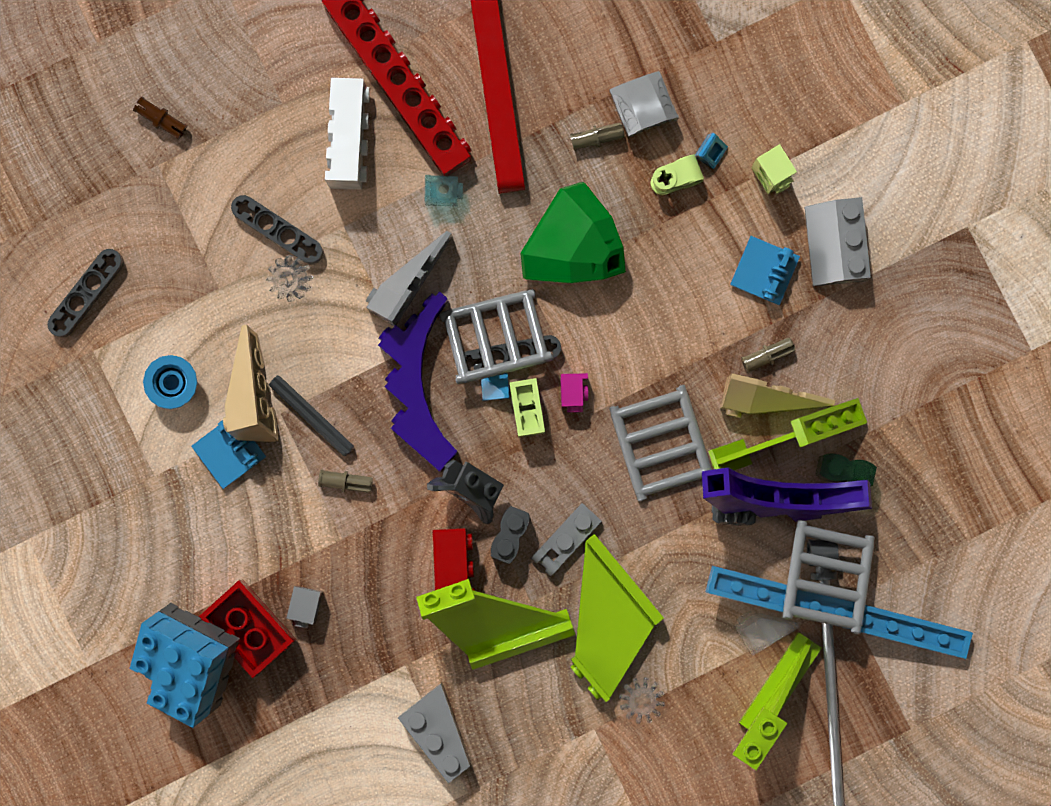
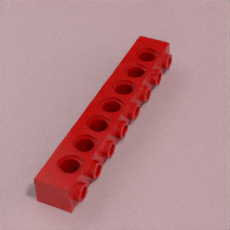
[321,0,472,178]

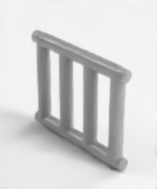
[439,289,553,385]
[609,385,712,502]
[782,520,875,635]

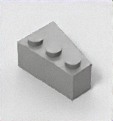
[398,682,471,783]

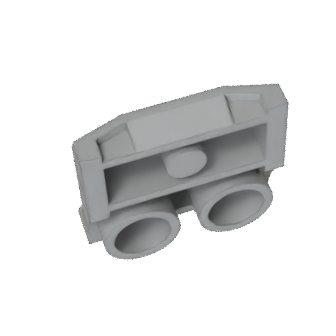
[609,71,679,138]

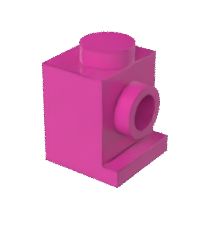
[560,373,588,413]

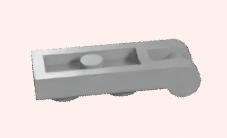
[531,503,602,577]

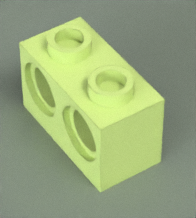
[751,144,797,194]
[510,378,545,438]

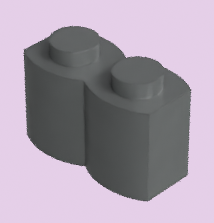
[491,506,529,564]

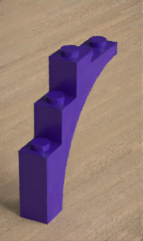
[378,291,458,472]
[702,467,872,522]

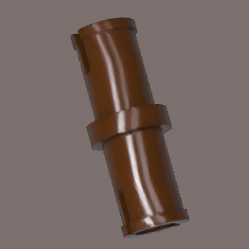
[133,97,188,140]

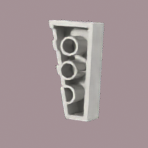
[325,78,370,190]

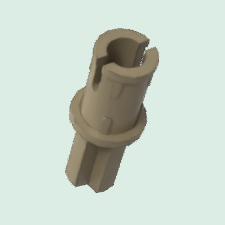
[570,123,624,151]
[741,338,796,373]
[318,470,373,493]

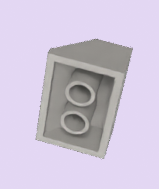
[804,197,871,286]

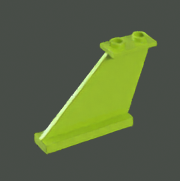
[708,398,867,471]
[571,534,664,702]
[416,579,575,670]
[732,632,822,770]

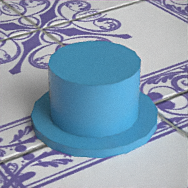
[143,355,198,409]

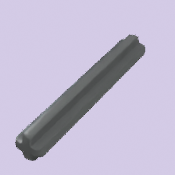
[269,375,354,456]

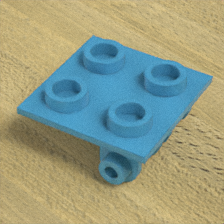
[730,236,800,305]
[191,420,266,489]

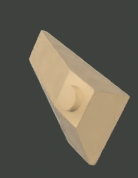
[223,325,279,442]
[720,374,835,418]

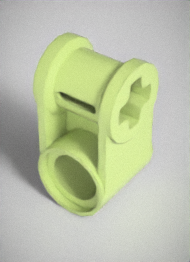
[650,154,704,195]

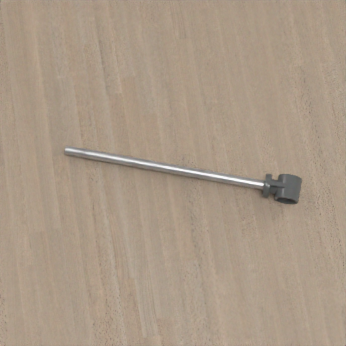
[807,539,844,806]

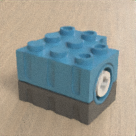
[129,603,240,728]

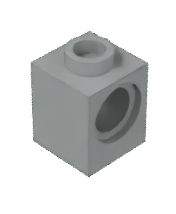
[286,586,323,628]

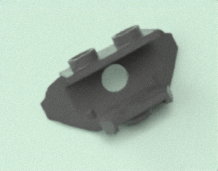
[427,460,504,524]

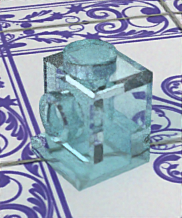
[424,175,463,206]

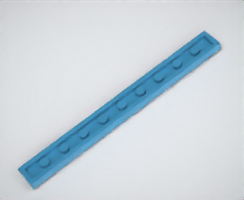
[705,565,973,659]

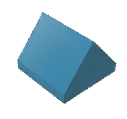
[695,133,728,169]

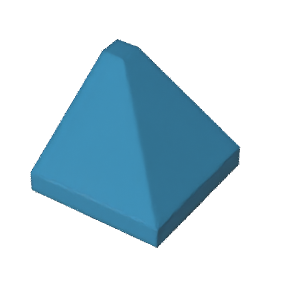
[481,373,509,401]

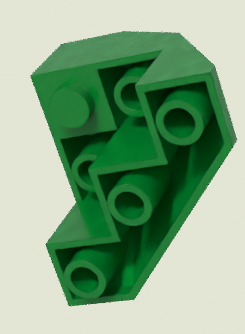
[520,182,626,283]

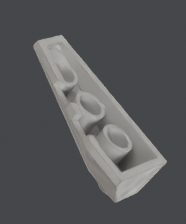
[366,231,452,326]

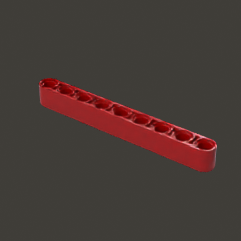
[470,0,525,194]

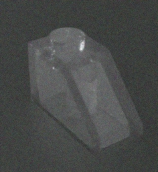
[734,611,799,655]

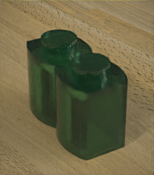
[815,453,877,487]

